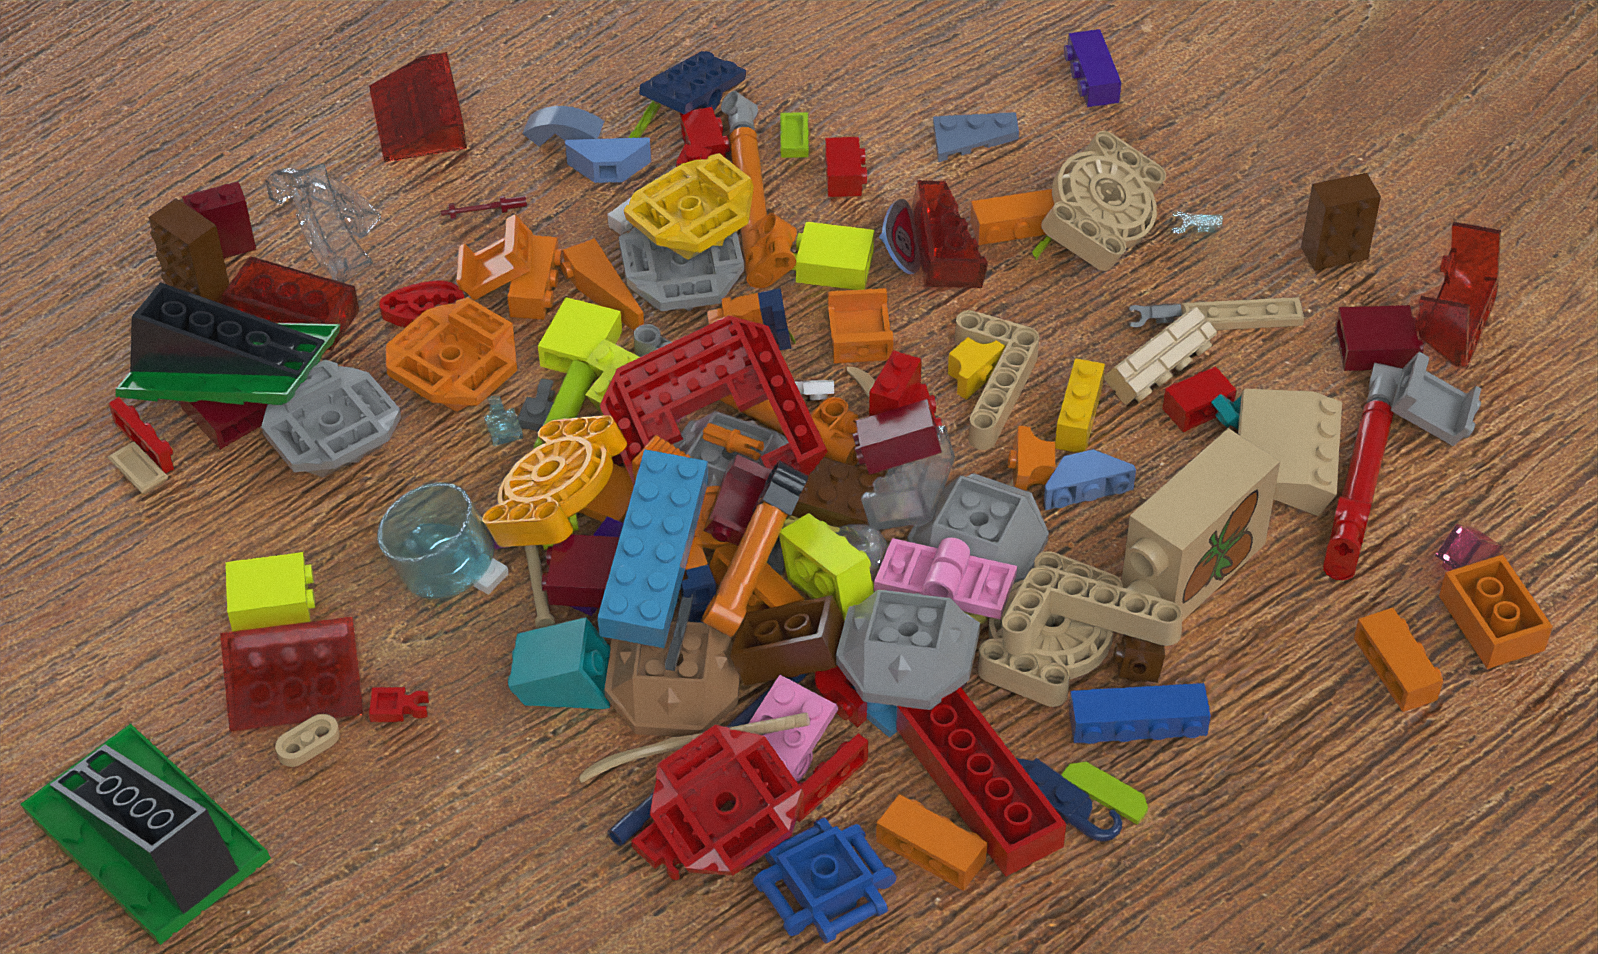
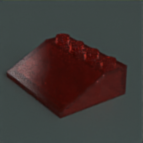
[369,52,467,162]
[220,616,364,732]

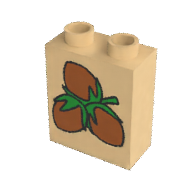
[1122,428,1280,621]

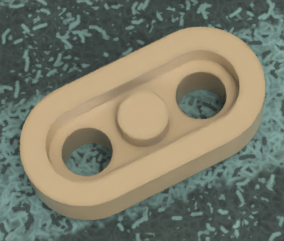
[275,714,340,767]

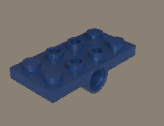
[639,51,747,114]

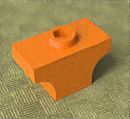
[1008,426,1055,491]

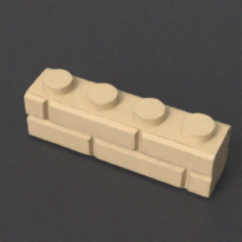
[1104,306,1217,404]

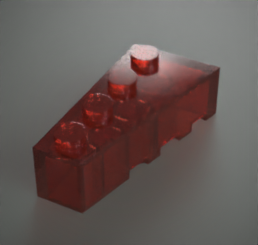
[912,180,988,288]

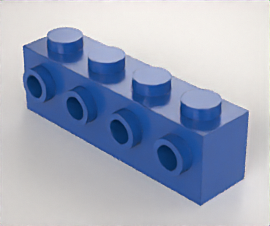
[1069,683,1211,744]

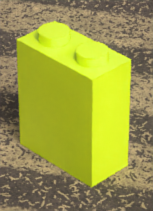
[792,222,874,290]
[538,297,622,381]
[225,552,315,632]

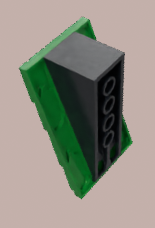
[115,282,340,405]
[20,723,271,945]

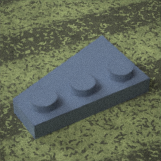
[933,112,1019,162]

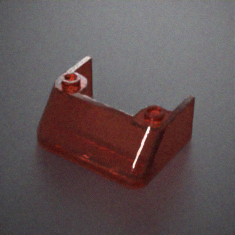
[1415,222,1501,369]

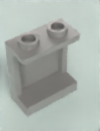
[1391,352,1481,446]

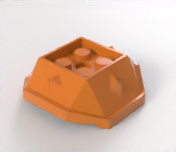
[386,297,518,412]

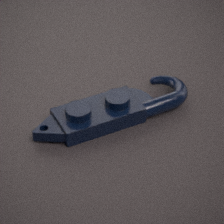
[1016,758,1122,841]

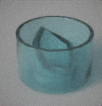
[377,482,495,599]

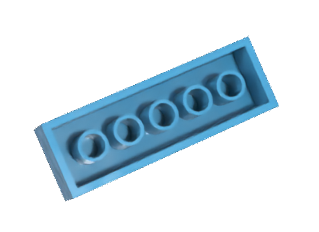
[598,449,708,648]

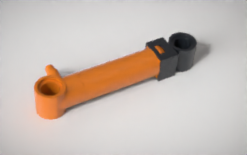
[701,460,808,638]

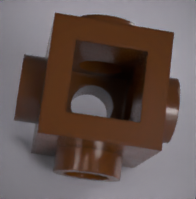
[1113,634,1165,683]

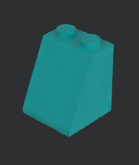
[508,617,611,709]

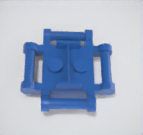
[753,817,897,944]

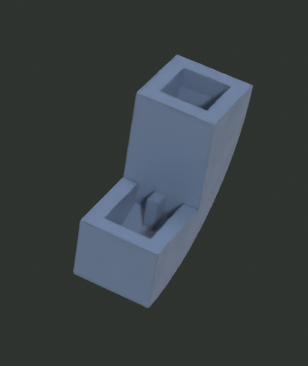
[522,106,605,147]

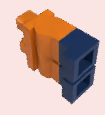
[707,288,791,350]
[679,536,716,623]

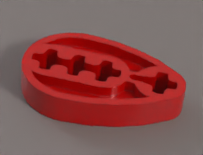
[379,280,465,328]

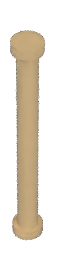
[525,545,555,629]

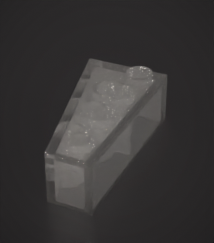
[861,426,955,531]

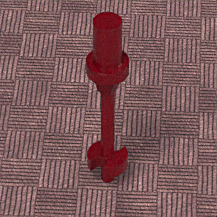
[441,196,527,220]

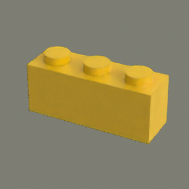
[1055,358,1105,453]

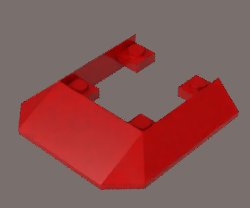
[600,315,828,485]

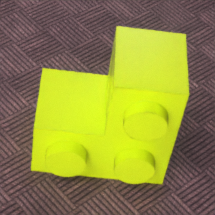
[585,339,640,415]

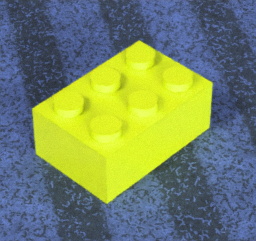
[779,513,874,621]

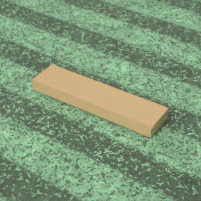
[1181,297,1304,330]

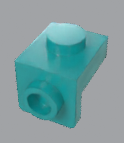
[1212,394,1242,429]

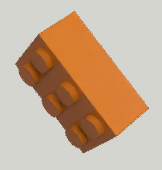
[1439,554,1553,669]

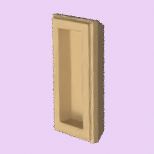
[108,442,168,494]

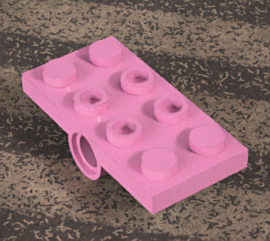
[874,538,1017,620]
[730,675,838,804]

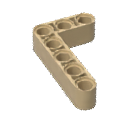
[955,310,1039,450]
[1002,566,1182,655]

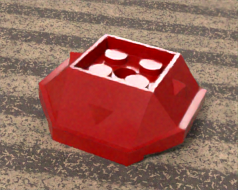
[650,725,804,876]

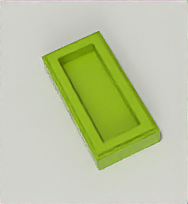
[780,112,809,158]

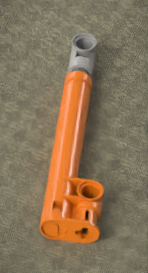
[721,91,797,288]
[634,324,860,466]

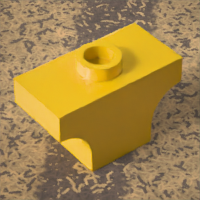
[948,337,1005,400]

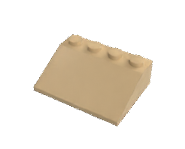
[1238,389,1342,516]

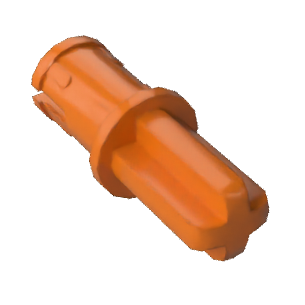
[703,423,764,460]

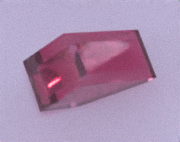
[1435,524,1503,571]

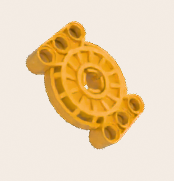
[482,415,627,547]

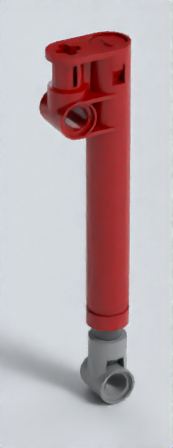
[1323,363,1403,581]

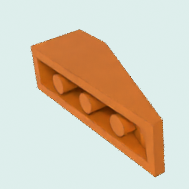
[561,238,644,331]

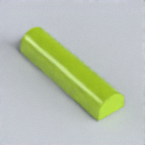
[533,360,595,449]

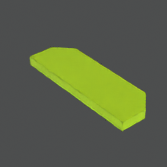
[1061,762,1148,825]

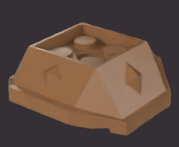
[605,618,741,737]

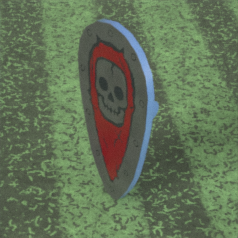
[879,199,920,274]

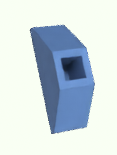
[565,138,651,183]
[1043,449,1136,511]

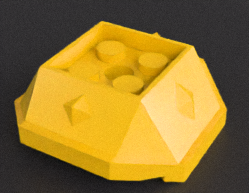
[623,153,754,260]

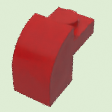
[815,665,867,728]

